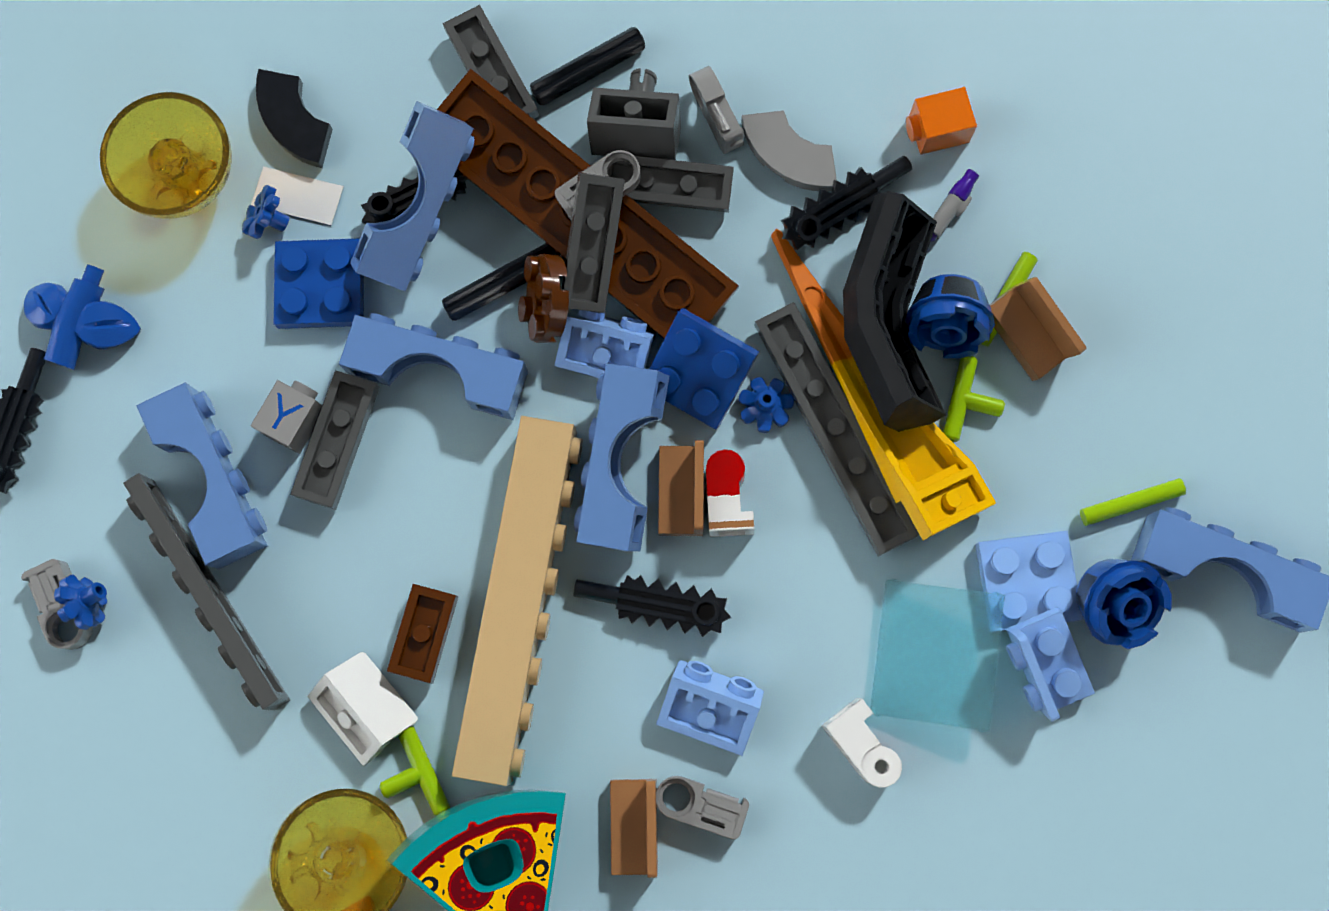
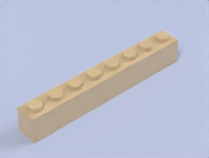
[452,416,583,786]

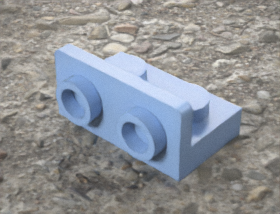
[554,309,656,378]
[1006,607,1095,722]
[656,660,764,756]

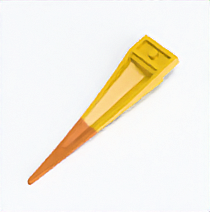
[771,228,996,540]

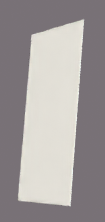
[251,166,344,225]

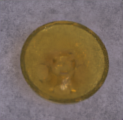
[100,92,232,219]
[268,789,407,911]

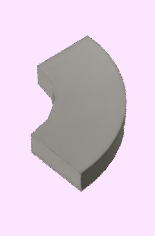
[741,110,837,191]

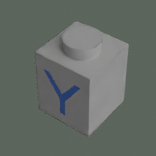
[250,380,322,454]

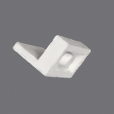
[307,652,418,766]

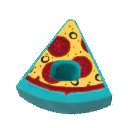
[387,790,566,911]

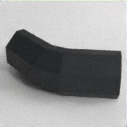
[843,191,946,432]

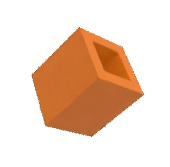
[906,87,977,155]

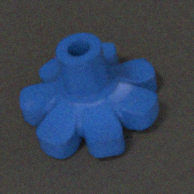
[242,185,289,239]
[738,377,794,433]
[54,575,107,630]

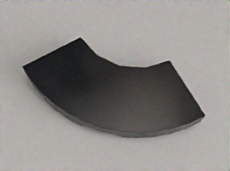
[256,69,333,168]

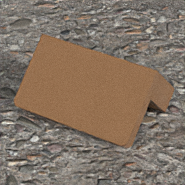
[989,277,1087,381]
[658,440,704,536]
[610,779,658,878]

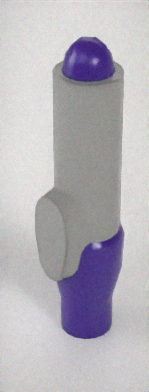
[930,169,979,242]

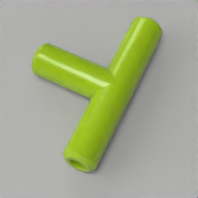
[943,356,1005,442]
[379,726,450,816]

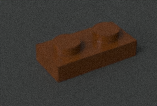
[387,584,458,684]

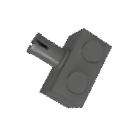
[587,68,681,160]

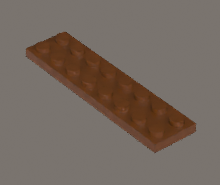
[436,69,739,339]

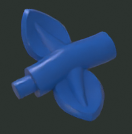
[24,264,141,370]

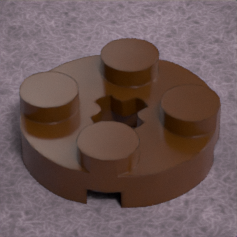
[518,254,569,343]

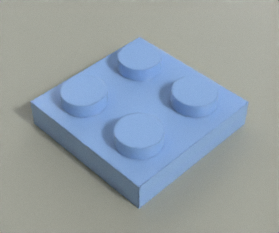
[975,531,1083,633]

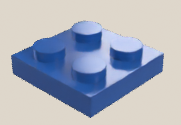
[273,238,364,329]
[649,308,760,430]

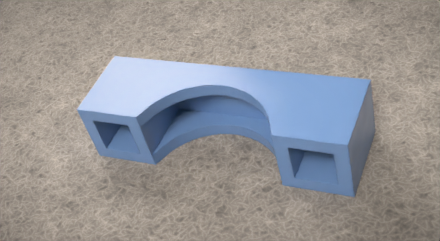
[350,101,474,291]
[339,313,528,420]
[574,363,669,552]
[136,382,267,569]
[1131,507,1329,633]

